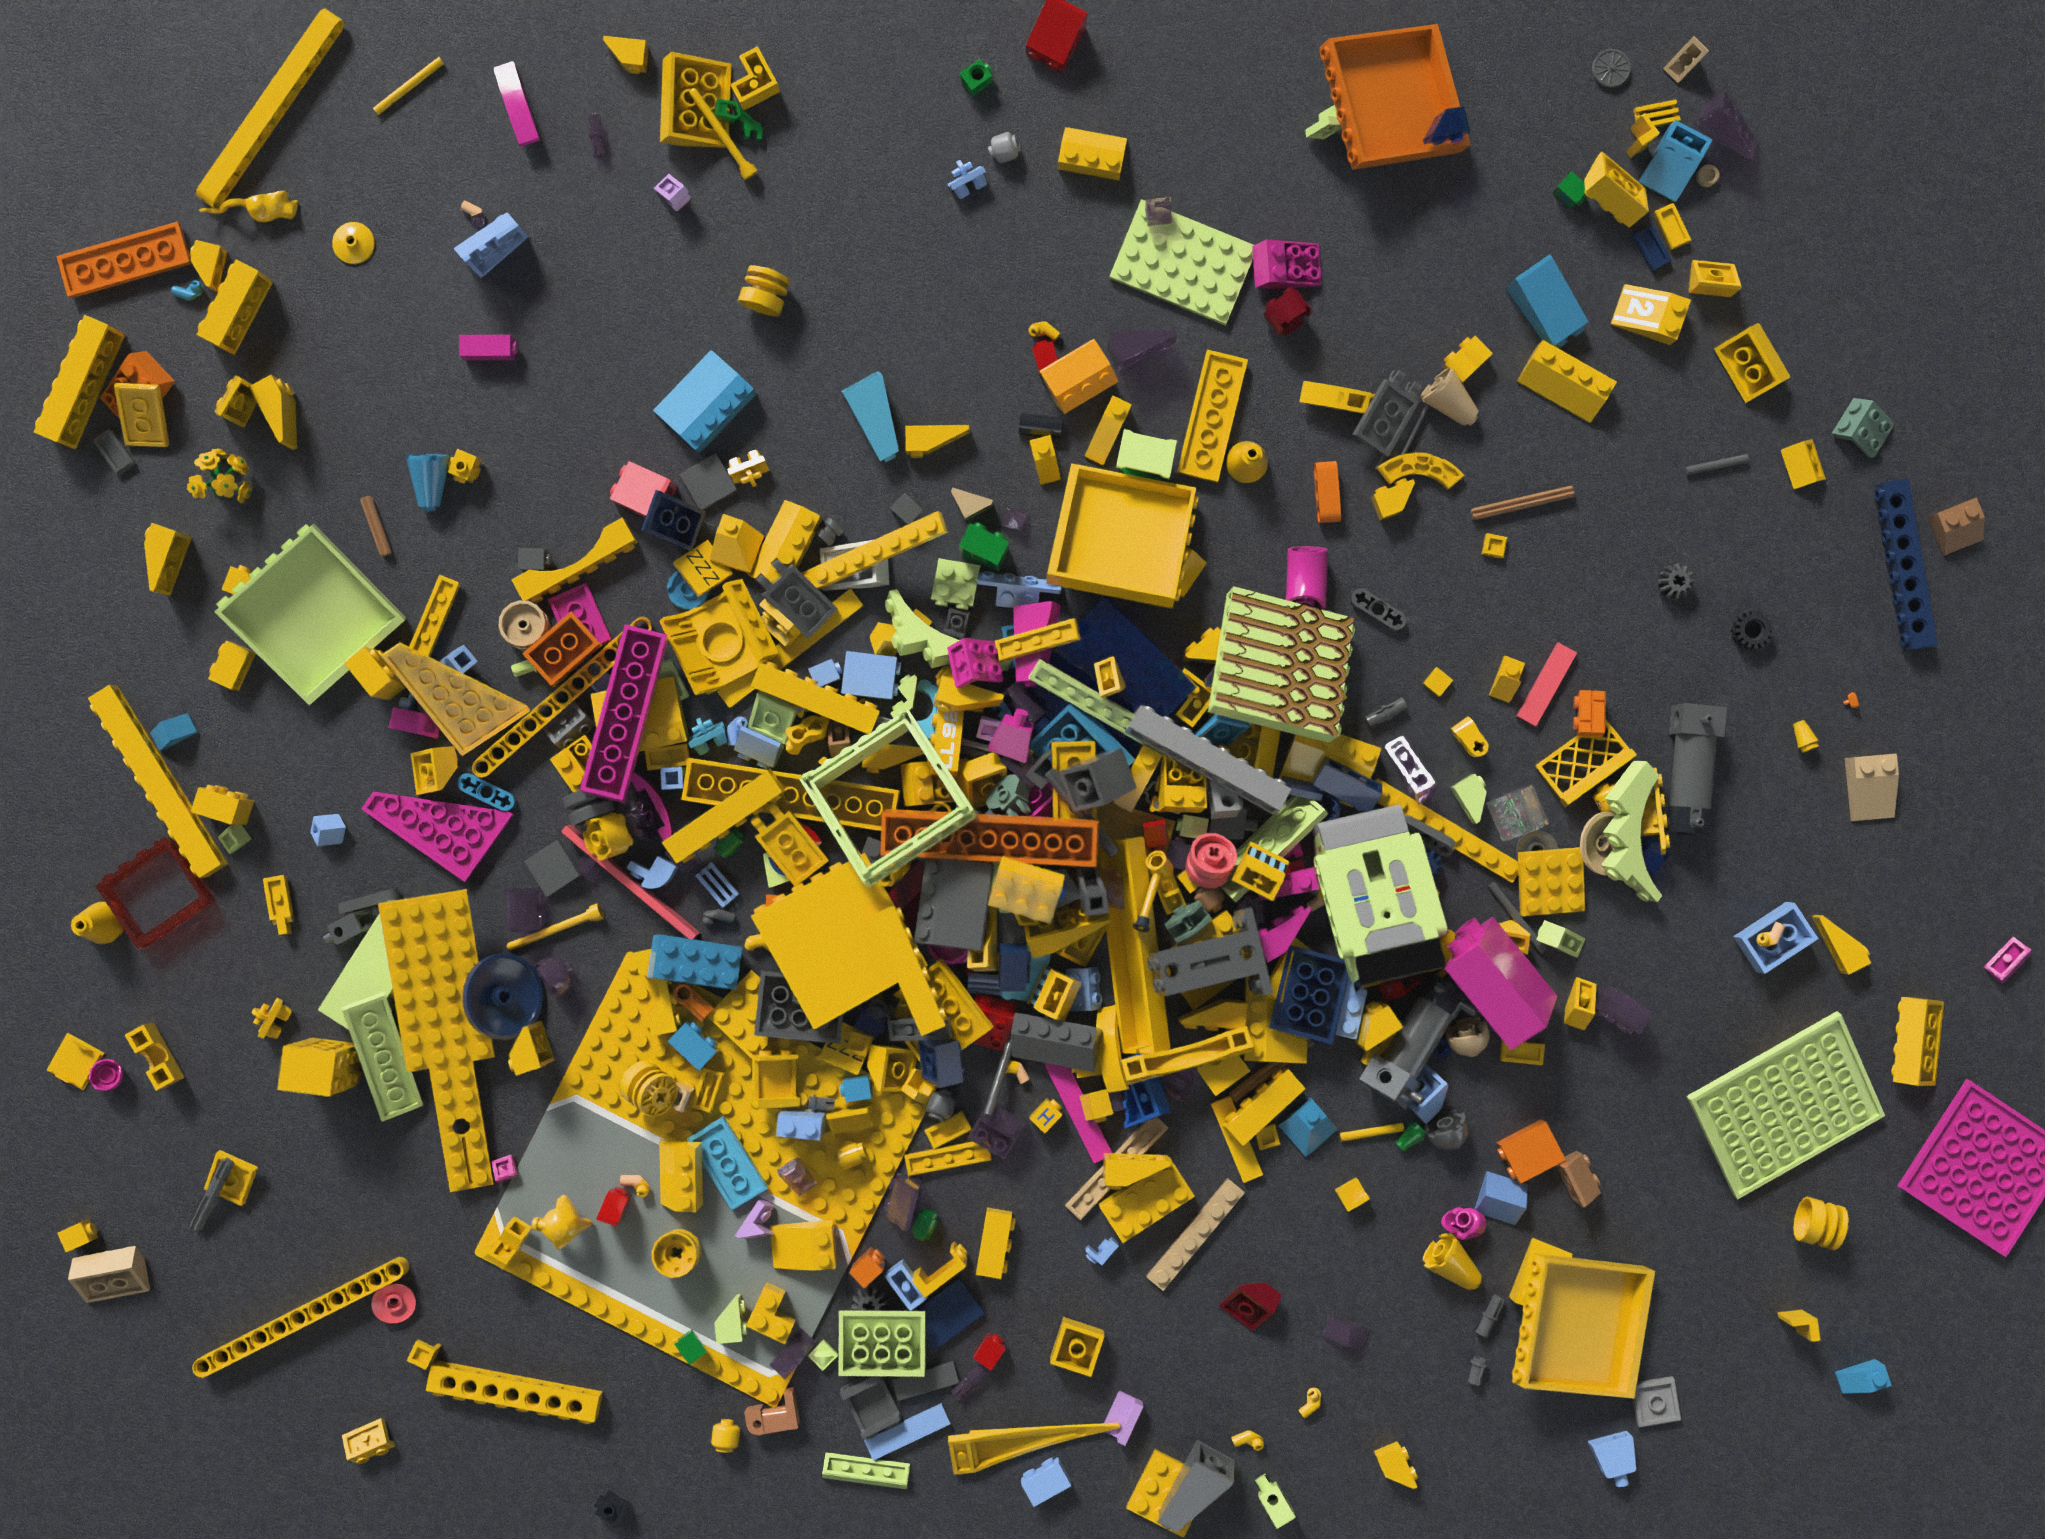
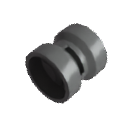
[815,517,844,546]

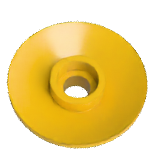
[332,222,375,264]

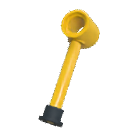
[1133,851,1174,932]

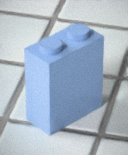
[841,651,901,700]
[776,1108,826,1140]

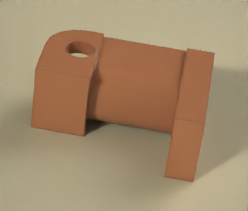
[744,1387,800,1435]

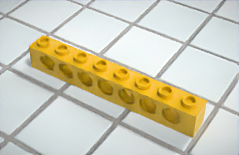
[426,1360,603,1424]

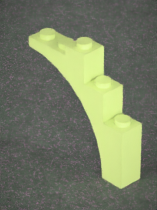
[885,589,1013,672]
[1601,761,1662,902]

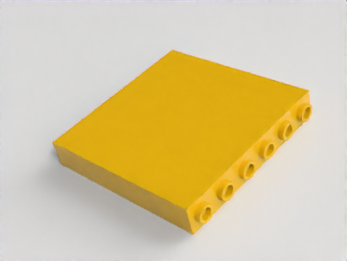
[1046,463,1199,609]
[751,851,928,1030]
[1512,1253,1655,1398]

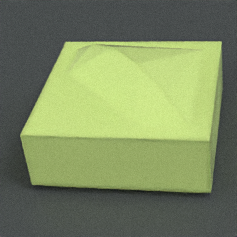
[808,1339,838,1371]

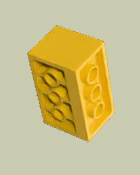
[277,1038,361,1096]

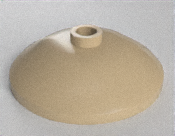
[1580,812,1617,875]

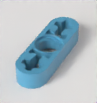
[457,773,517,811]

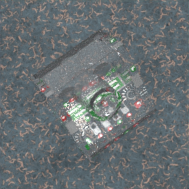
[1486,784,1549,842]

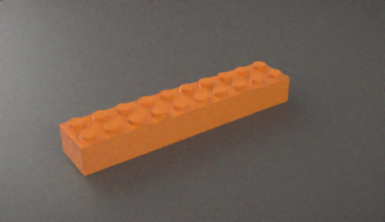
[881,809,1100,867]

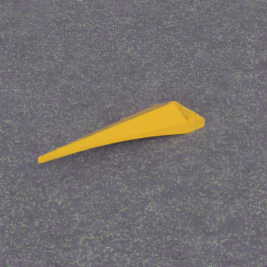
[948,1423,1120,1475]

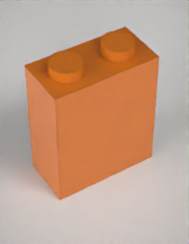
[1496,1119,1566,1184]

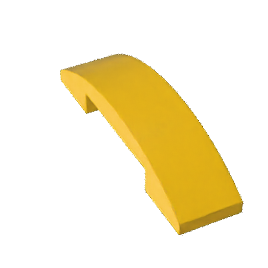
[1096,1005,1129,1093]

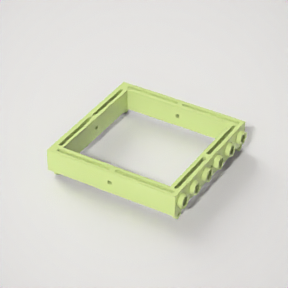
[800,709,978,888]

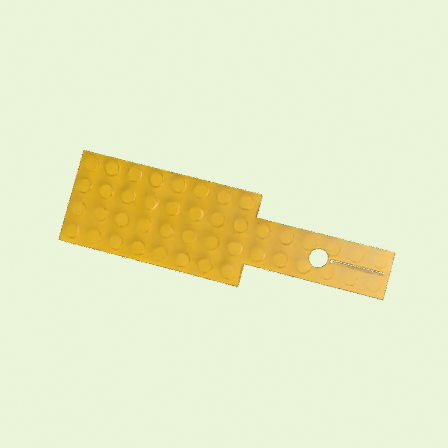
[378,889,495,1192]

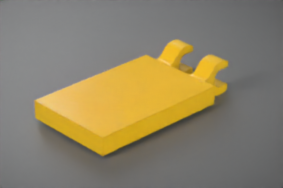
[751,802,829,886]

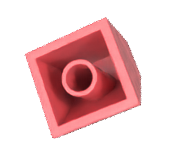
[610,461,677,518]

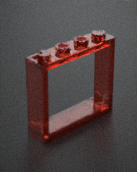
[95,837,216,949]

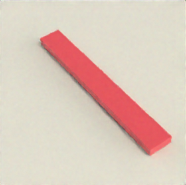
[561,825,700,939]

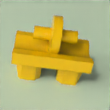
[727,450,770,487]
[1157,873,1186,915]
[252,998,292,1039]

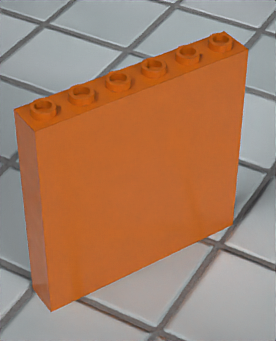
[1319,24,1471,170]

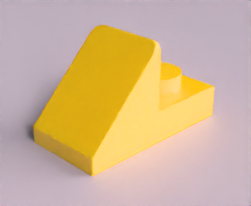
[1489,656,1525,703]

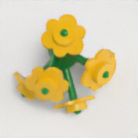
[187,448,252,503]

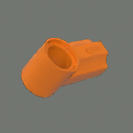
[673,983,714,1022]

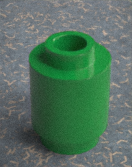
[714,827,745,859]
[911,1208,939,1242]

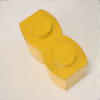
[1442,336,1493,383]

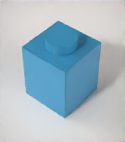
[840,1075,873,1102]

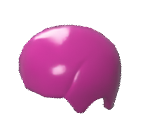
[89,1059,124,1092]

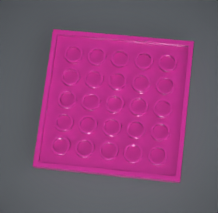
[1897,1079,2045,1257]

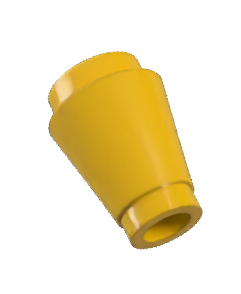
[1793,720,1819,753]

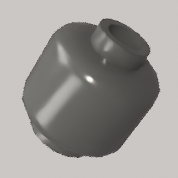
[925,1089,956,1122]

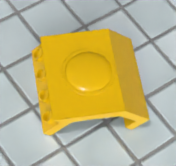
[659,579,779,696]

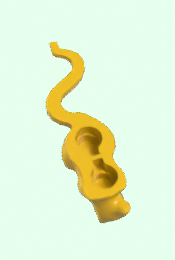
[199,191,298,223]
[785,698,866,755]

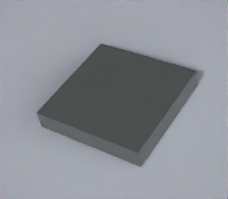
[679,453,738,510]
[524,839,582,897]

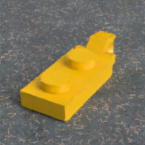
[263,875,293,935]

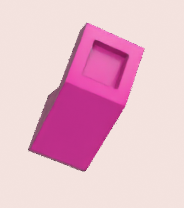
[388,707,440,739]

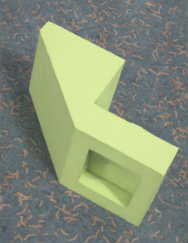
[890,675,918,718]

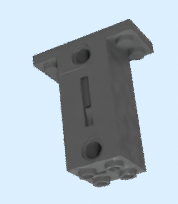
[1147,908,1273,996]

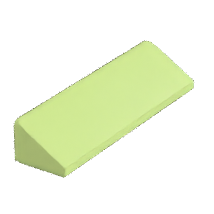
[822,1453,910,1489]

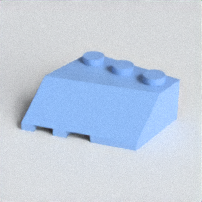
[454,213,528,278]

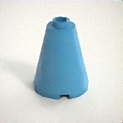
[406,454,450,511]

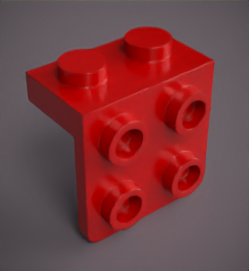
[973,994,1017,1051]

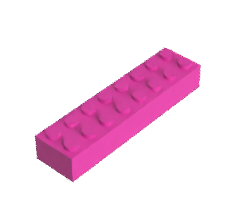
[580,624,669,803]

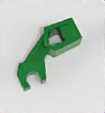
[714,99,763,142]

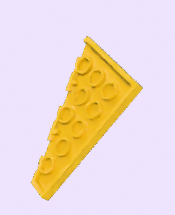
[381,643,530,756]

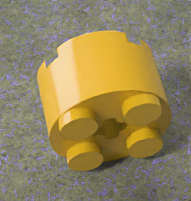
[583,812,633,861]

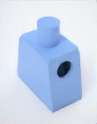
[1588,1431,1636,1487]

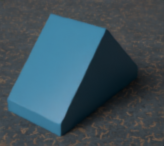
[150,713,198,751]

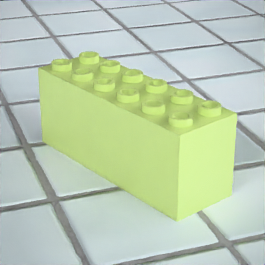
[318,899,401,1030]

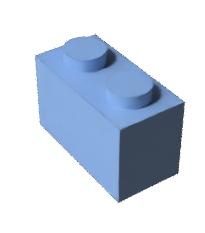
[884,1259,928,1311]
[1021,1457,1071,1507]

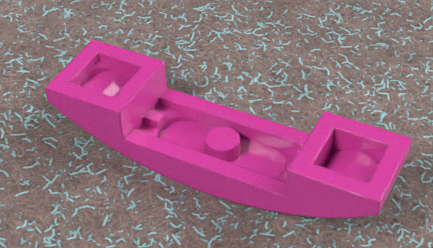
[632,772,675,841]

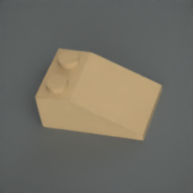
[1845,754,1899,821]

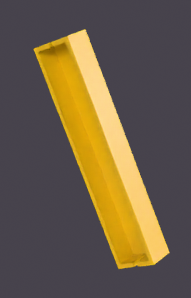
[1098,836,1171,1054]

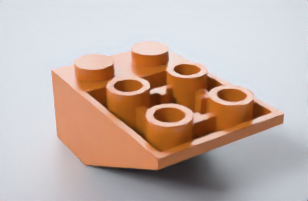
[100,351,175,419]

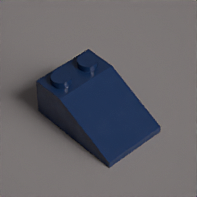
[641,490,706,551]

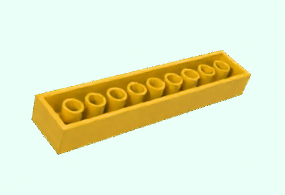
[681,758,900,831]

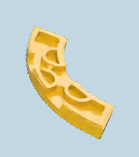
[1376,453,1465,490]

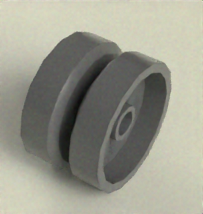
[561,790,616,827]

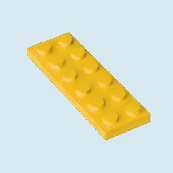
[1177,349,1248,483]

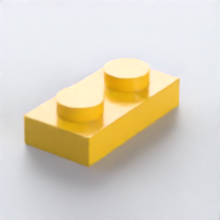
[645,744,690,771]

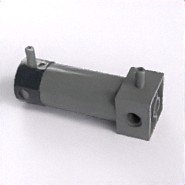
[1666,703,1727,836]
[1359,974,1478,1110]

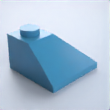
[1278,1097,1338,1157]

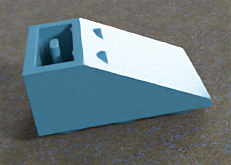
[1639,120,1712,202]

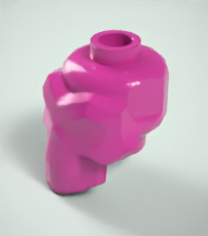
[1441,1207,1486,1240]

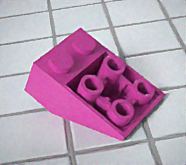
[1252,239,1322,289]
[1257,905,1311,963]

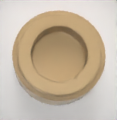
[1696,164,1719,187]

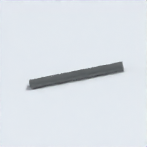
[1488,882,1547,954]
[984,1034,1012,1117]

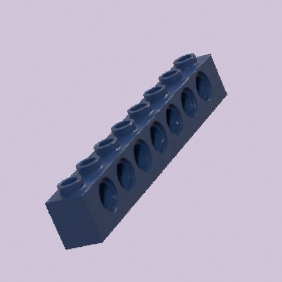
[1874,478,1938,651]

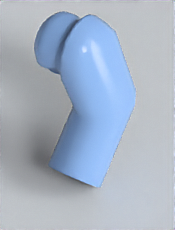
[727,716,748,746]

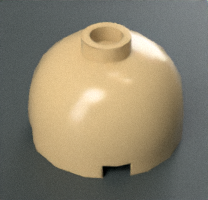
[1445,1017,1490,1057]

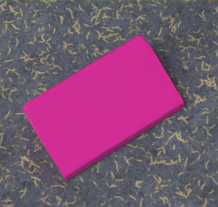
[1984,937,2031,984]

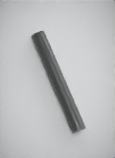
[1684,454,1749,475]

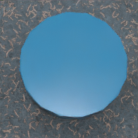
[667,571,710,610]

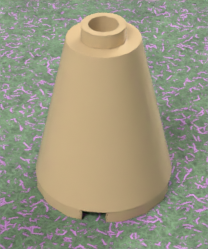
[1420,368,1479,426]

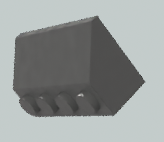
[1011,1013,1102,1072]

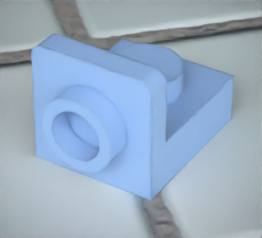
[1085,1237,1119,1265]

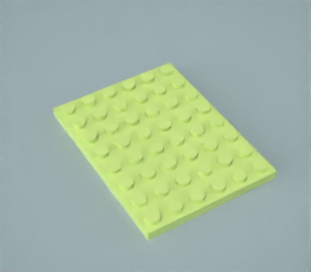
[1687,1012,1885,1200]

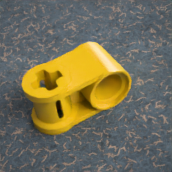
[1450,716,1489,757]

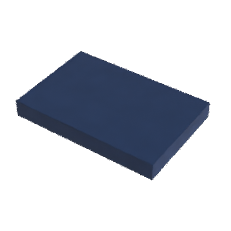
[914,1277,985,1351]

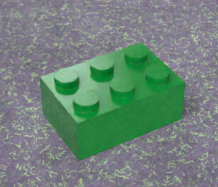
[959,523,1009,573]

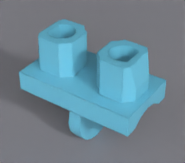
[688,718,727,755]

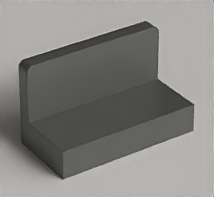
[1025,749,1052,789]

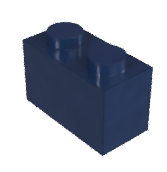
[998,943,1031,992]

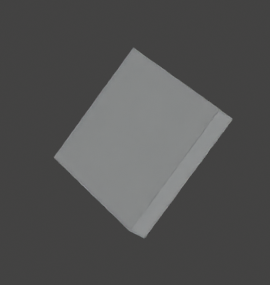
[1633,1376,1681,1427]

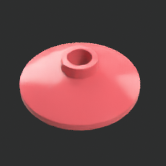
[371,1283,416,1323]

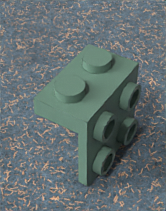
[1832,398,1894,458]

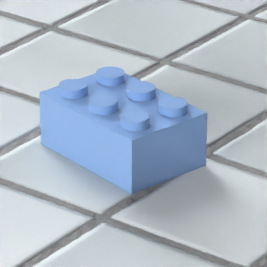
[1733,902,1818,974]

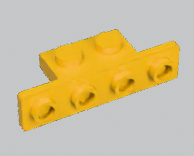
[1641,768,1670,855]

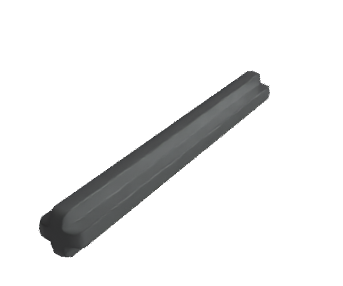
[1045,768,1119,857]

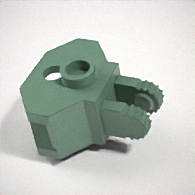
[986,774,1031,816]
[1164,900,1212,943]

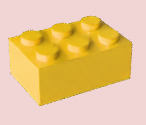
[344,647,406,700]
[988,856,1065,924]

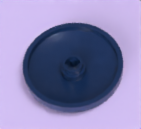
[462,954,543,1040]

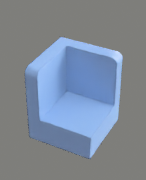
[310,814,346,846]

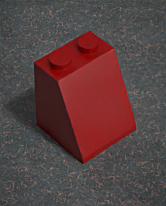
[1026,0,1087,72]

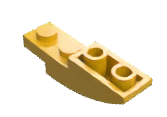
[1299,381,1375,414]

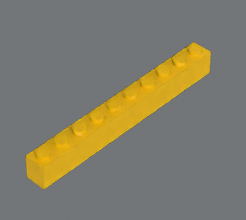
[88,685,228,878]

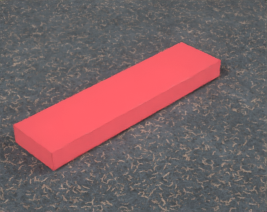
[1516,643,1577,727]

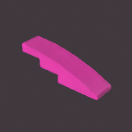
[494,62,540,147]

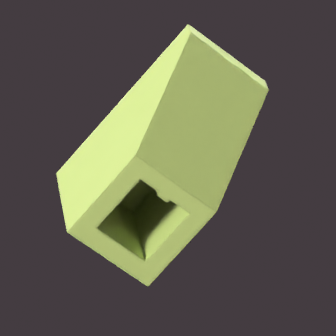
[715,1294,748,1344]

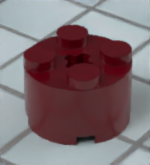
[1264,286,1313,337]

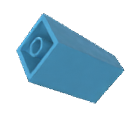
[1506,254,1589,349]

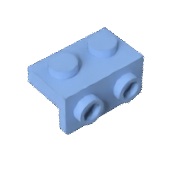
[1066,967,1102,1011]

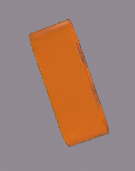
[1314,461,1341,523]

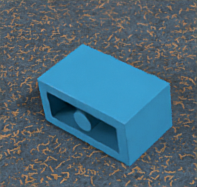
[668,1021,719,1071]

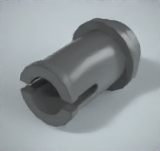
[808,1095,835,1112]
[1467,1356,1487,1386]

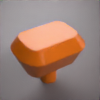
[1843,692,1859,708]

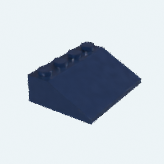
[1269,945,1348,1047]

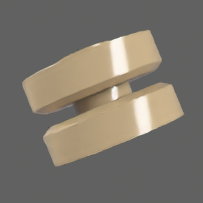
[498,600,551,651]

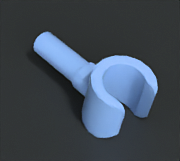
[399,693,414,710]

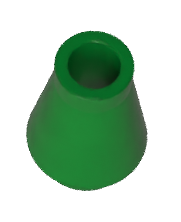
[1396,1121,1427,1152]

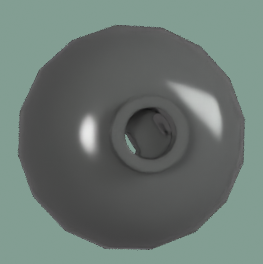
[1425,1109,1470,1150]

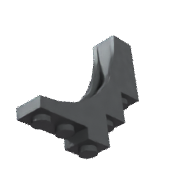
[1074,864,1109,916]

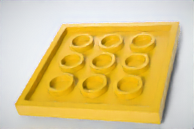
[888,958,994,1062]

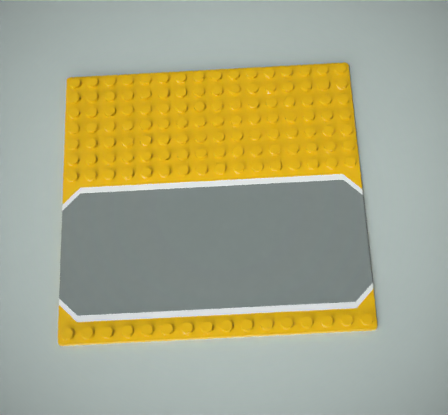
[475,952,926,1407]

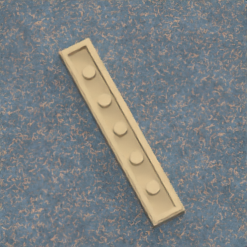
[1065,1117,1168,1221]

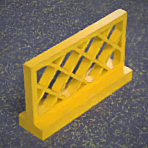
[1535,718,1636,808]

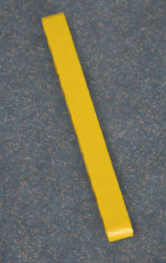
[196,8,345,208]
[472,617,652,777]
[192,1257,410,1378]

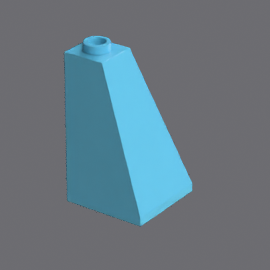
[841,371,899,462]

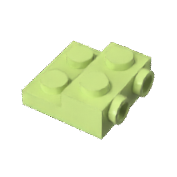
[931,558,980,610]

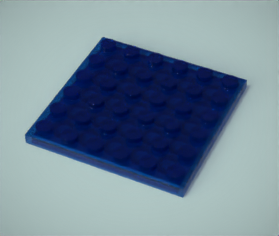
[1018,597,1197,754]

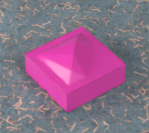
[491,1154,518,1183]

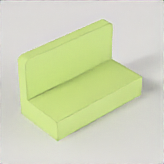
[1306,105,1341,139]

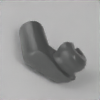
[702,909,735,925]

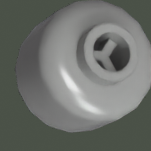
[988,132,1021,163]

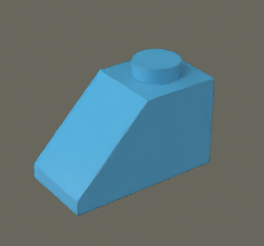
[1835,1359,1892,1393]

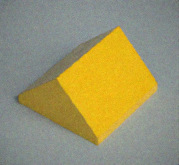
[1689,260,1741,297]

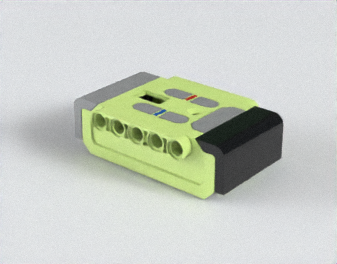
[1311,805,1447,993]

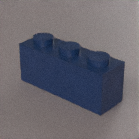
[1313,756,1382,812]

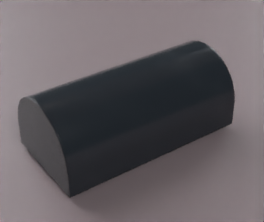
[1019,413,1063,439]

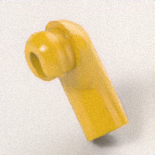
[744,934,771,953]
[1231,1430,1264,1451]

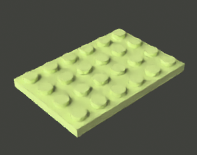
[1109,199,1254,326]

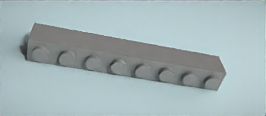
[1125,705,1291,815]

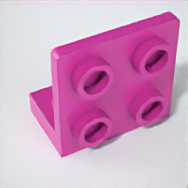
[947,638,1003,688]

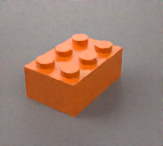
[522,612,602,687]

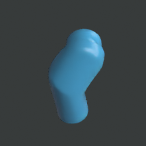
[171,280,203,301]

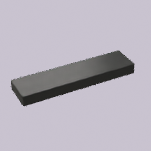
[1374,396,1430,473]

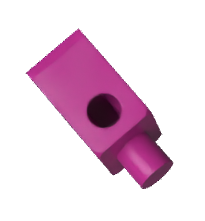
[987,709,1033,763]

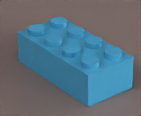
[647,934,742,990]

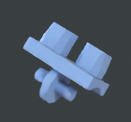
[947,160,987,199]

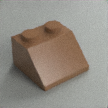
[1927,498,1985,556]
[1556,1151,1601,1207]

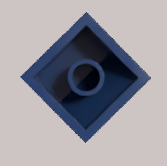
[918,1038,964,1088]

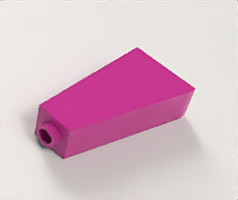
[1013,601,1061,687]

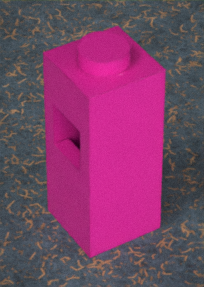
[459,335,518,360]

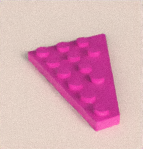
[361,792,514,882]

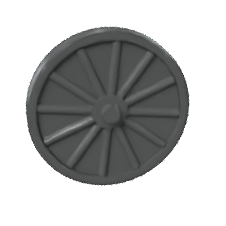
[1592,49,1631,88]

